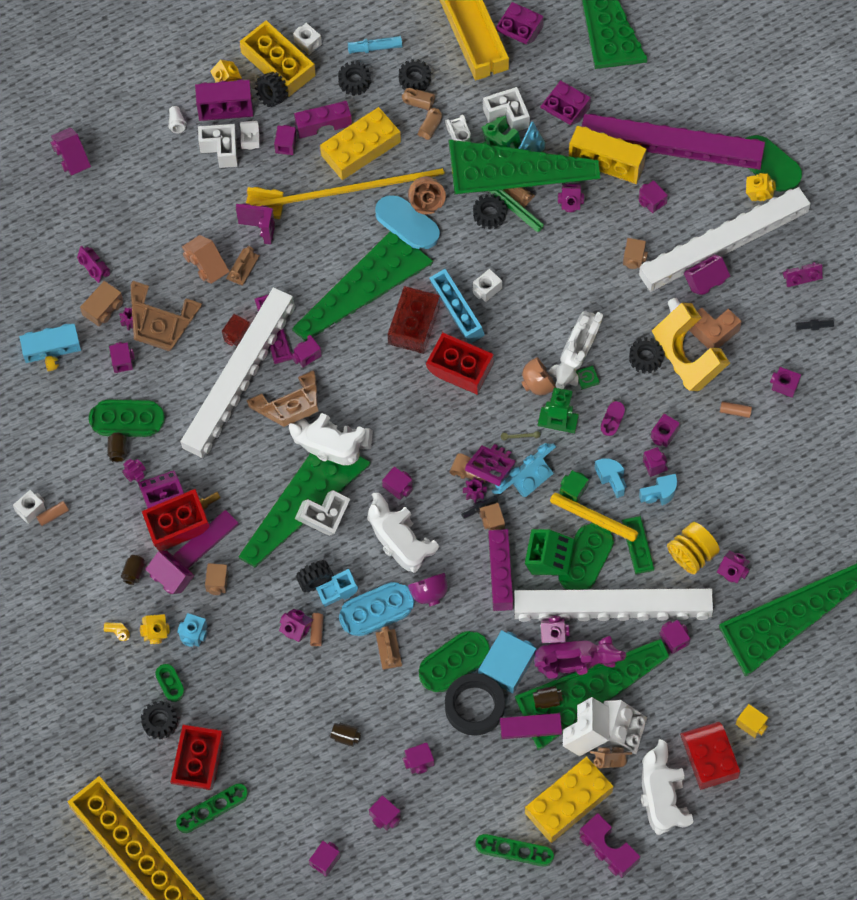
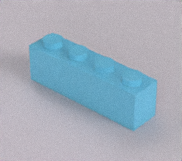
[429,269,485,344]

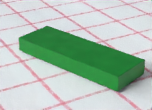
[621,516,654,575]

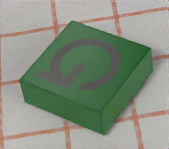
[576,366,599,390]

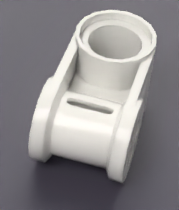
[445,115,471,142]

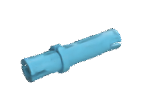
[348,36,402,54]

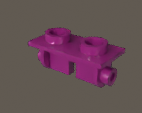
[77,246,110,283]
[783,262,823,287]

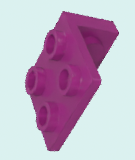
[236,203,275,245]

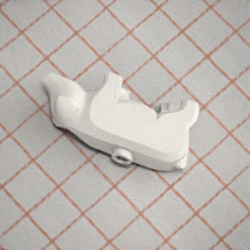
[548,311,603,389]
[289,413,366,465]
[367,493,439,573]
[641,739,693,835]

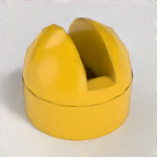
[45,356,59,371]

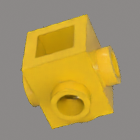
[210,60,242,83]
[746,173,776,201]
[140,614,170,644]

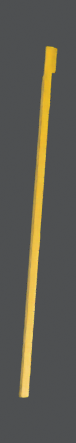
[247,168,444,207]

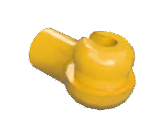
[104,622,130,641]

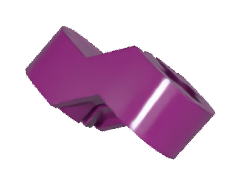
[600,401,625,436]

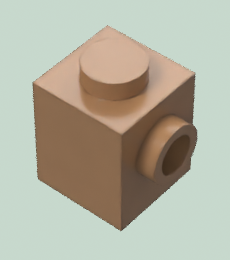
[623,238,648,269]

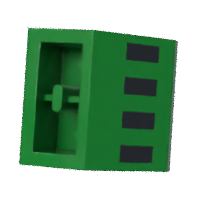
[525,529,575,575]

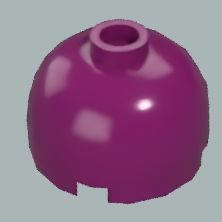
[408,572,448,607]

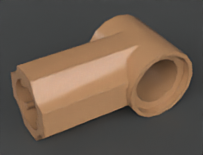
[449,454,487,484]

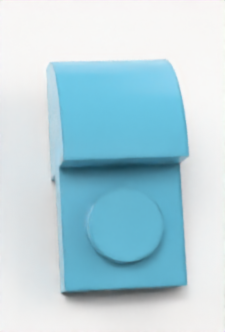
[595,458,626,498]
[639,474,677,505]
[316,569,358,607]

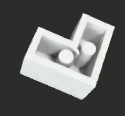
[483,87,530,131]
[198,124,238,168]
[295,491,350,536]
[563,697,609,756]

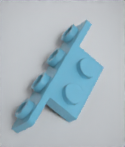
[492,443,556,497]

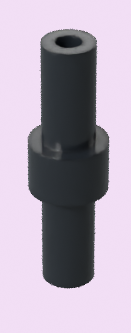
[795,319,834,331]
[461,496,498,519]

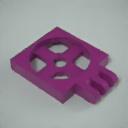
[465,444,516,486]

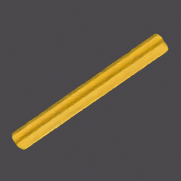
[550,493,638,542]

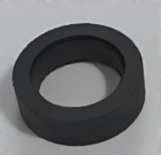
[445,673,505,736]

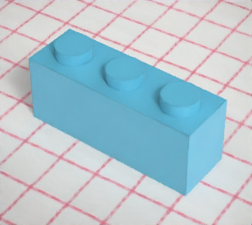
[19,323,81,363]

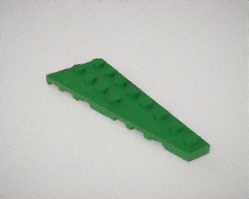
[448,139,600,195]

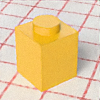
[735,704,768,738]

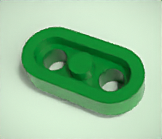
[155,664,184,702]

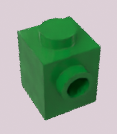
[560,470,589,502]

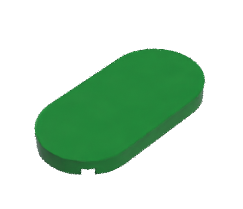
[745,135,802,192]
[89,400,165,437]
[558,523,614,590]
[419,631,489,692]

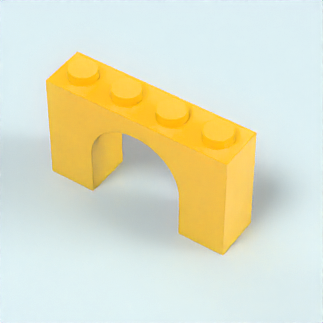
[652,303,730,391]

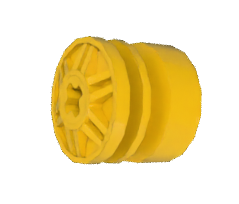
[667,522,720,574]

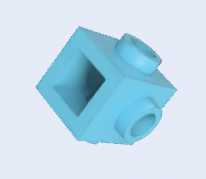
[177,613,208,647]

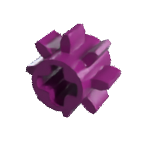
[119,307,133,330]
[122,459,146,482]
[463,477,487,503]

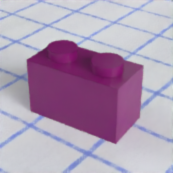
[683,255,731,295]
[145,550,194,594]

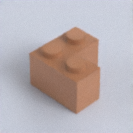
[182,235,230,284]
[689,308,742,349]

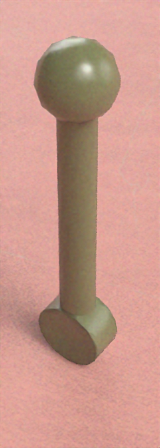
[501,431,541,441]

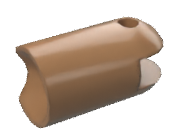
[402,88,435,110]
[417,108,442,140]

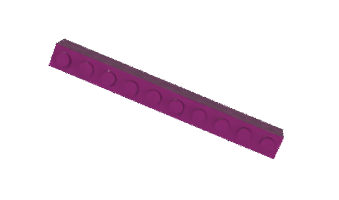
[581,114,765,170]

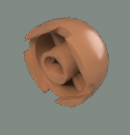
[408,176,446,215]
[521,357,556,396]

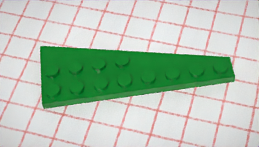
[581,0,647,69]
[292,231,433,342]
[238,453,371,568]
[719,563,857,677]
[515,639,669,750]

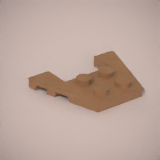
[131,281,202,351]
[246,371,319,427]

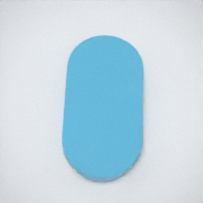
[375,196,440,249]
[339,582,414,636]

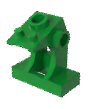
[481,115,521,149]
[538,387,579,434]

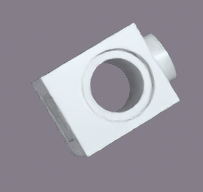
[293,23,322,55]
[473,269,502,302]
[13,490,45,524]

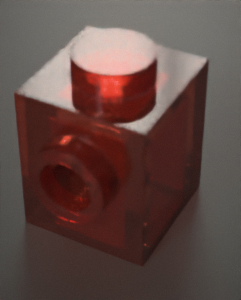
[222,314,250,347]

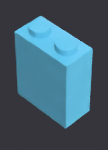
[478,630,536,693]

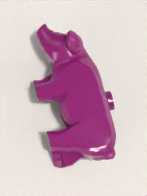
[534,636,626,679]

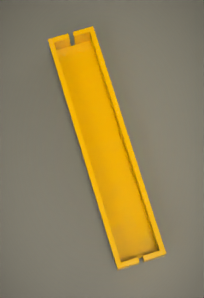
[439,0,509,81]

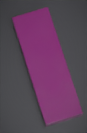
[500,713,562,739]

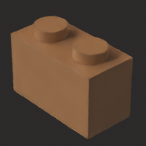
[80,281,123,327]

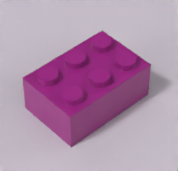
[195,79,253,121]

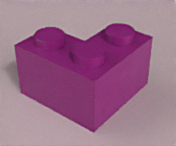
[50,127,91,176]

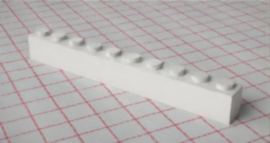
[639,187,810,292]
[180,288,295,458]
[514,589,713,622]

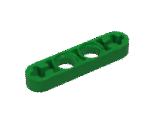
[176,784,248,834]
[475,834,554,867]

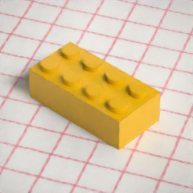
[240,20,316,97]
[320,107,401,180]
[569,126,646,184]
[525,756,613,843]

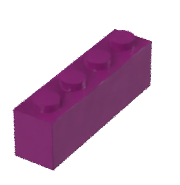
[488,529,513,611]

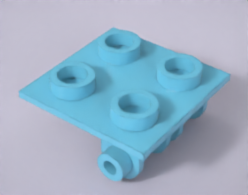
[519,122,545,152]

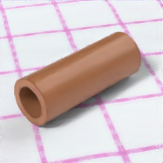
[720,401,752,418]
[36,501,69,526]
[310,613,324,646]

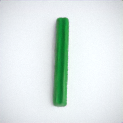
[488,190,544,232]

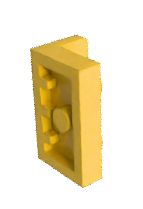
[246,187,284,219]

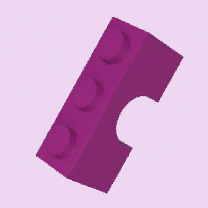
[294,101,352,139]
[579,813,640,878]

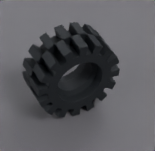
[399,59,431,91]
[338,61,371,96]
[255,72,288,107]
[473,194,506,229]
[629,337,664,374]
[296,560,334,593]
[141,701,178,740]

